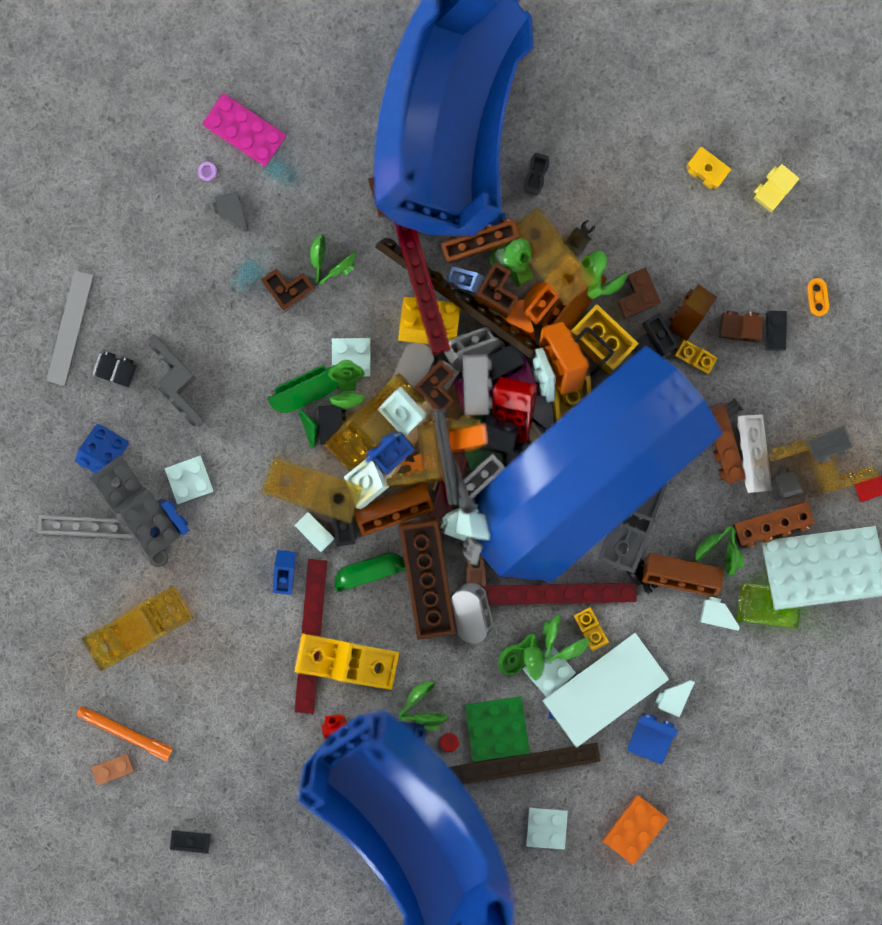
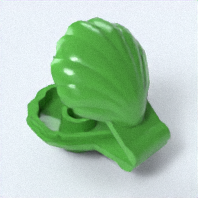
[310,234,357,284]
[489,238,533,287]
[581,250,627,299]
[328,360,366,409]
[695,526,744,577]
[542,614,590,664]
[498,634,544,681]
[399,681,449,730]

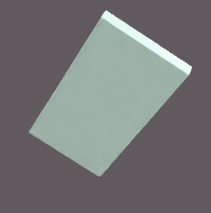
[542,633,669,748]

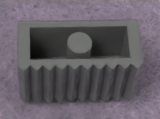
[806,426,852,464]

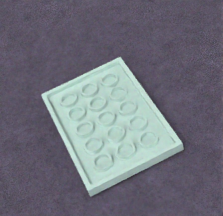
[761,526,882,610]

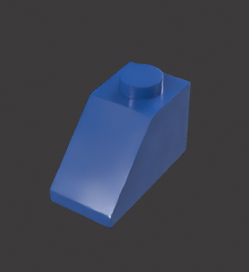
[272,550,296,595]

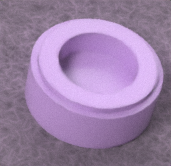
[198,162,217,181]

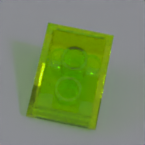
[736,583,801,629]

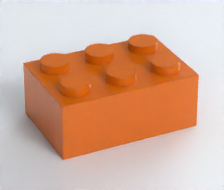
[538,322,589,395]
[602,794,669,865]

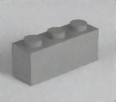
[463,354,492,415]
[457,453,506,503]

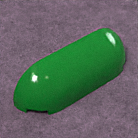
[267,365,339,413]
[334,553,406,593]

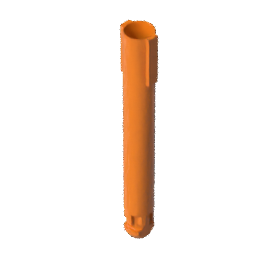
[77,706,173,761]

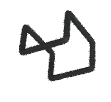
[574,327,614,376]

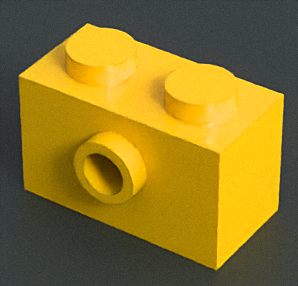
[686,146,731,189]

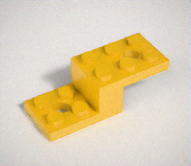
[294,634,399,690]

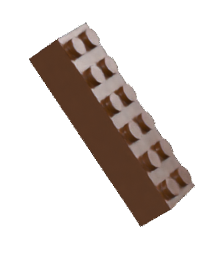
[399,517,456,640]

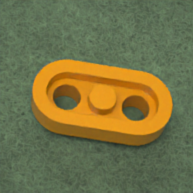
[807,278,829,317]

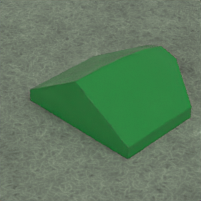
[298,410,319,448]

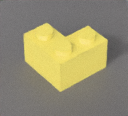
[754,164,800,212]

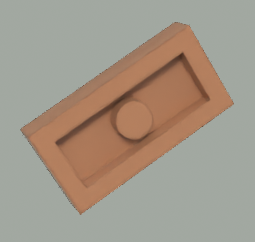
[91,753,134,785]

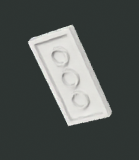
[737,415,772,493]

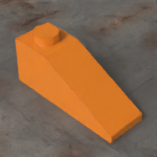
[448,424,487,453]

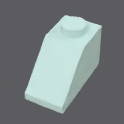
[439,504,478,541]
[456,509,490,540]
[295,512,335,552]
[700,597,740,631]
[655,680,695,717]

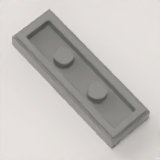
[459,536,482,565]

